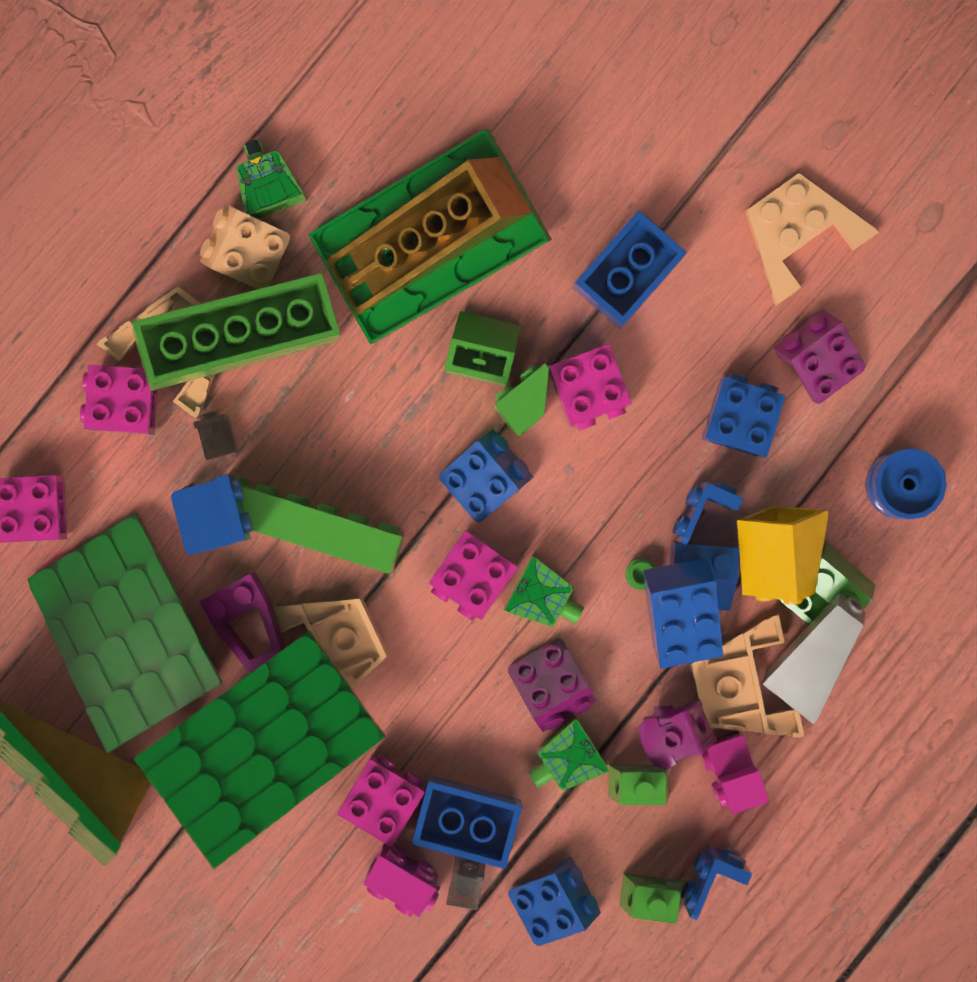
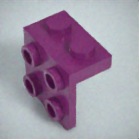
[773,310,865,404]
[508,639,597,732]

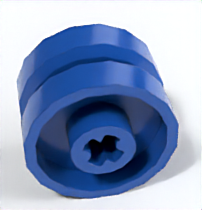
[865,448,947,520]

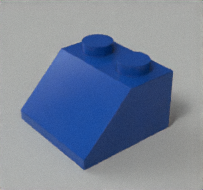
[670,543,739,611]

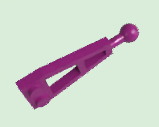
[199,571,286,673]

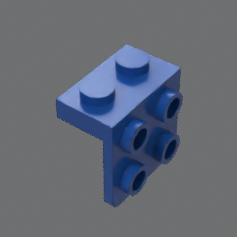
[439,429,534,522]
[171,475,253,555]
[672,482,743,545]
[681,844,752,920]
[508,857,601,946]

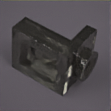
[193,410,238,460]
[446,856,486,910]

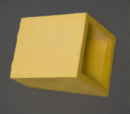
[737,505,828,605]

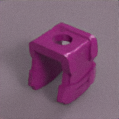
[638,699,717,771]

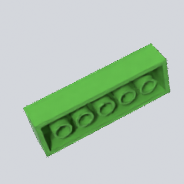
[132,273,340,391]
[213,474,405,574]

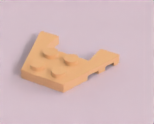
[746,173,879,306]
[97,287,215,419]
[273,597,389,689]
[690,614,805,738]

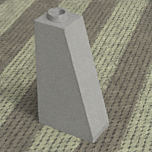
[763,593,865,724]

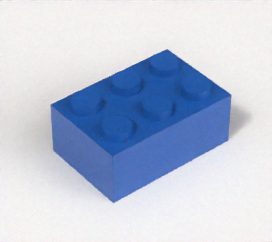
[573,210,687,330]
[643,558,723,669]
[412,775,523,869]

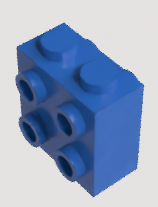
[701,374,786,458]

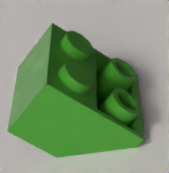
[444,311,521,387]
[494,364,549,438]
[780,544,876,624]

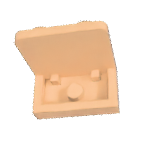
[199,204,290,289]

